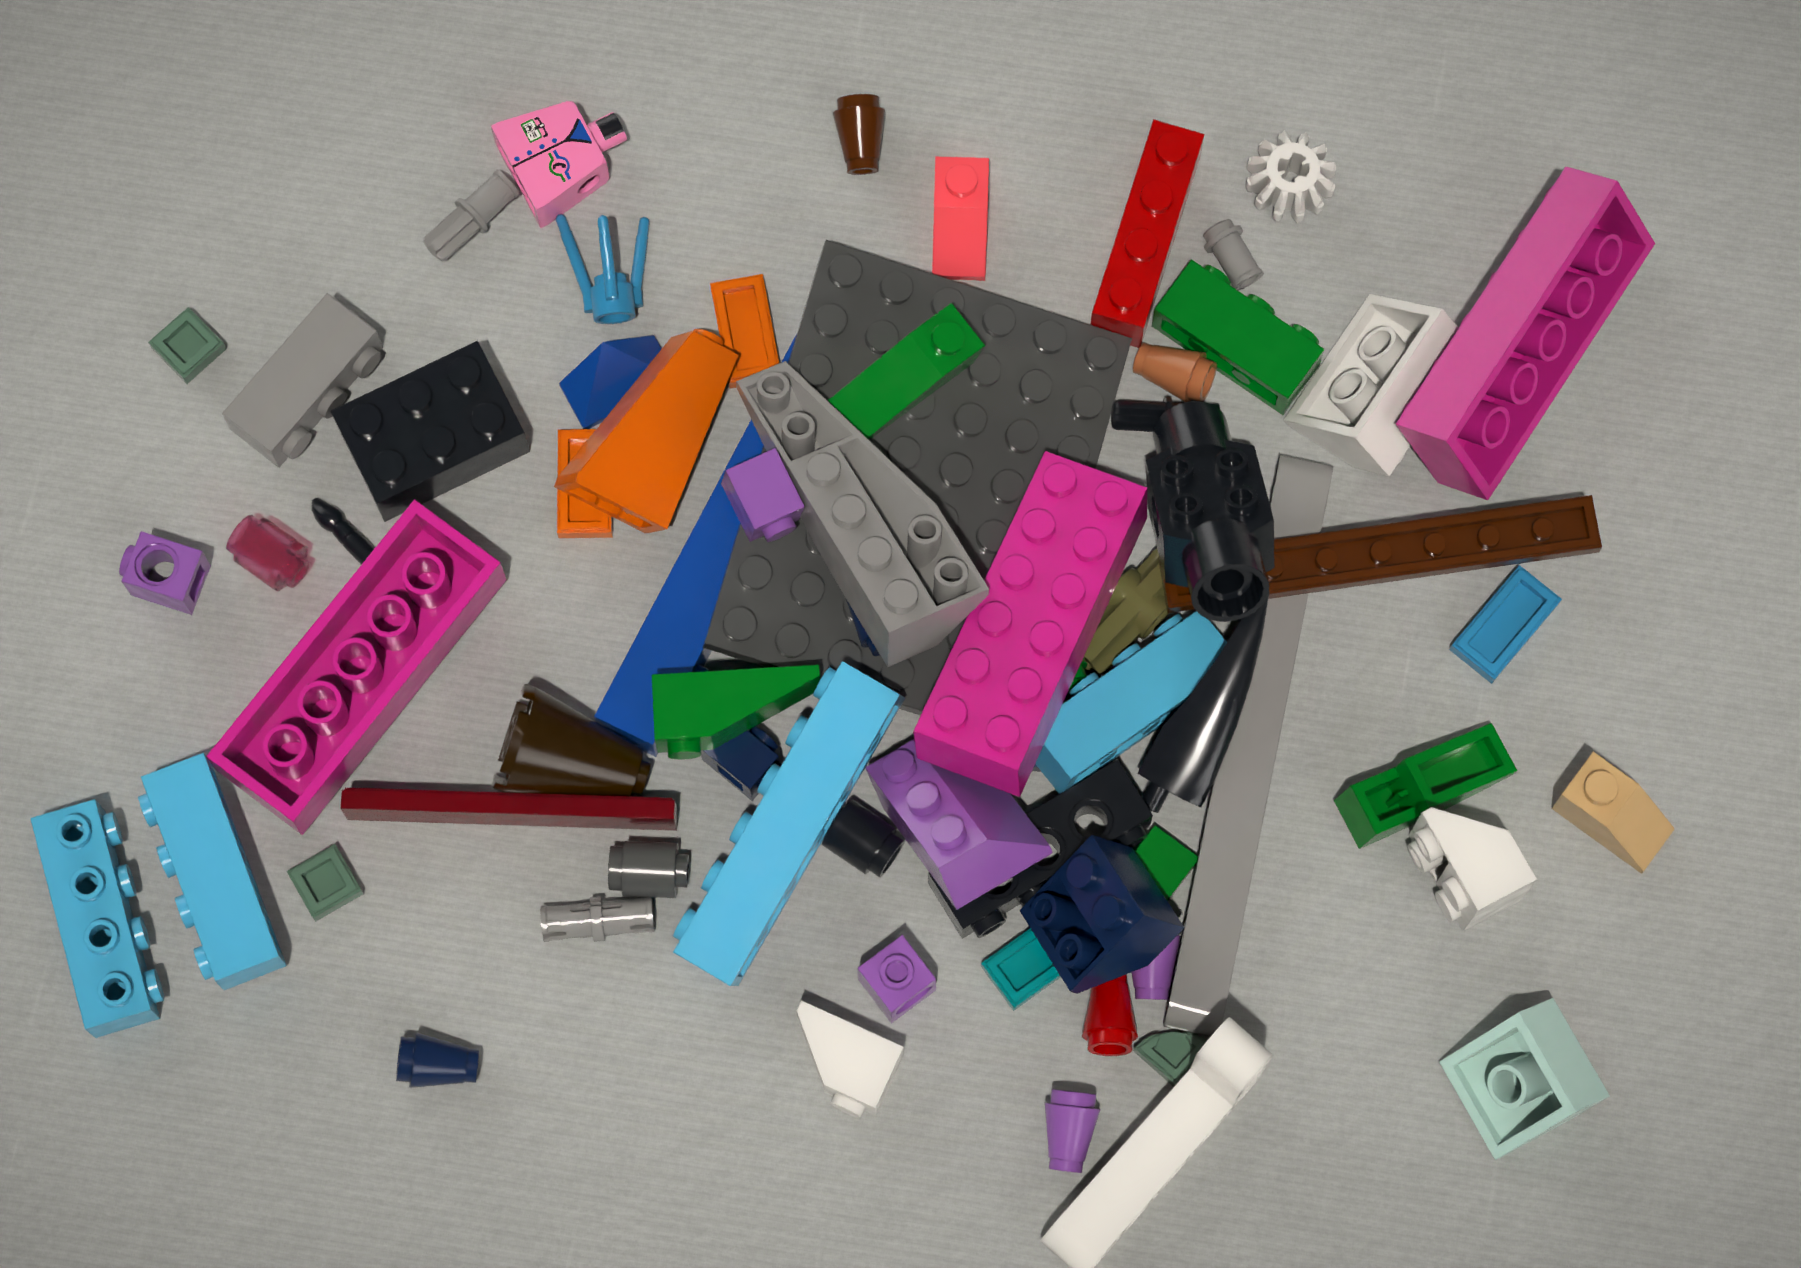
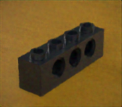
[928,760,1153,939]

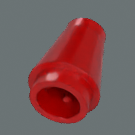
[1082,974,1138,1056]

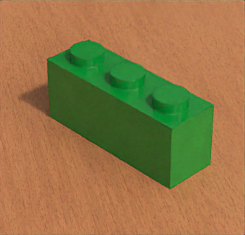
[1151,259,1324,415]

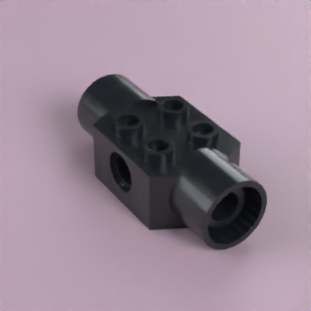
[1146,401,1275,622]

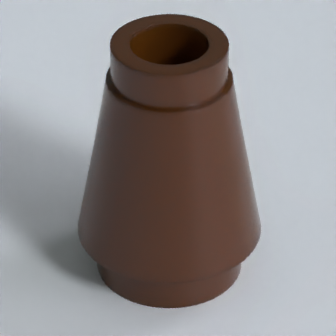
[832,94,885,175]

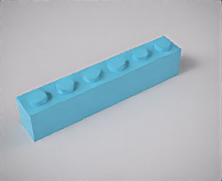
[673,661,905,986]

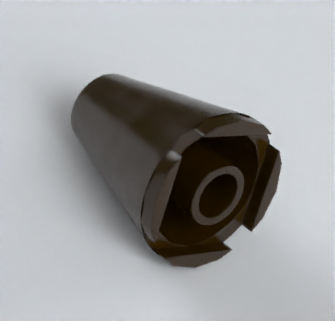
[491,684,651,797]

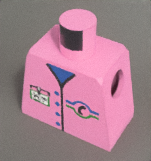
[491,101,627,228]

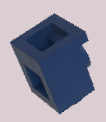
[701,726,782,801]

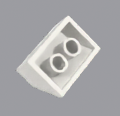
[1284,294,1459,476]

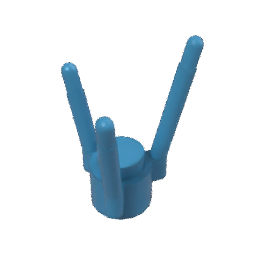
[556,214,649,324]

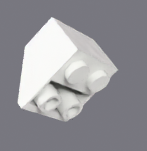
[1407,807,1537,931]

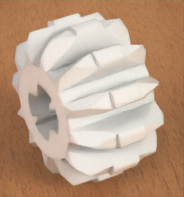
[1246,130,1336,224]

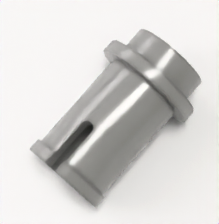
[1203,219,1264,290]

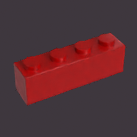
[1090,119,1205,348]

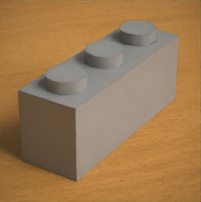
[222,293,383,468]

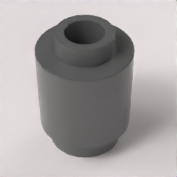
[608,841,689,898]

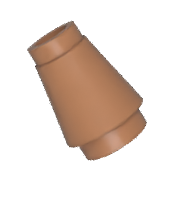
[1133,343,1217,402]

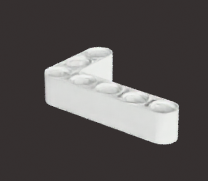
[1040,1017,1273,1268]

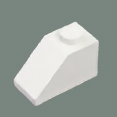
[797,1000,904,1118]

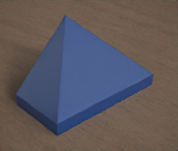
[559,335,661,429]

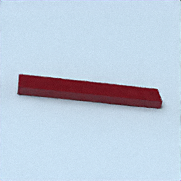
[340,787,678,831]

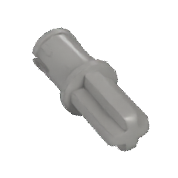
[423,169,520,261]

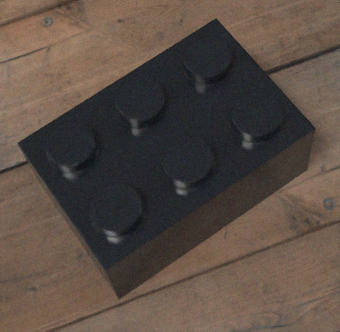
[331,340,530,522]

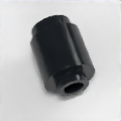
[822,799,905,878]

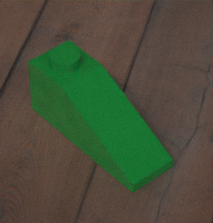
[828,303,985,440]
[652,665,820,760]

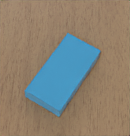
[1449,565,1562,684]

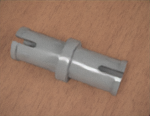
[540,897,655,942]

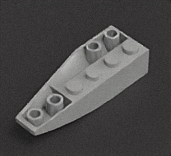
[736,361,989,667]

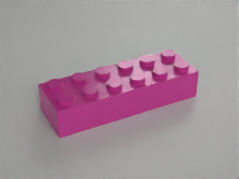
[1396,167,1655,500]
[913,451,1147,797]
[206,499,507,835]

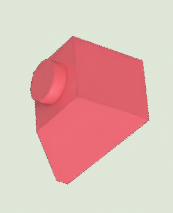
[932,156,989,281]

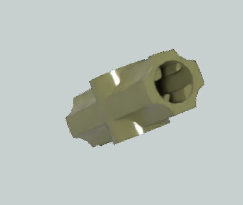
[1084,548,1169,678]

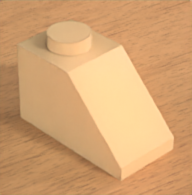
[1551,751,1675,874]

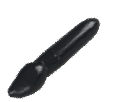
[311,498,374,565]

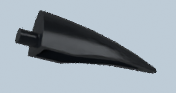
[1137,591,1270,813]

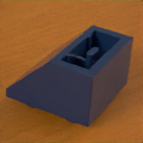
[1020,835,1185,994]

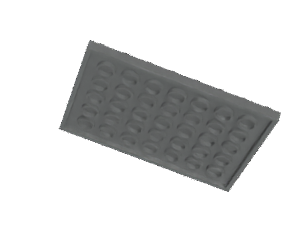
[702,240,1132,716]

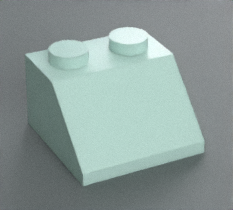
[1439,998,1610,1160]

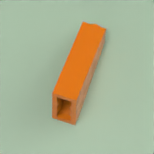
[554,329,738,534]

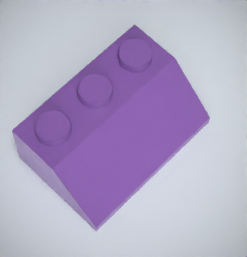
[865,740,1053,910]

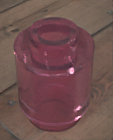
[226,514,310,591]

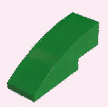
[1334,723,1517,849]

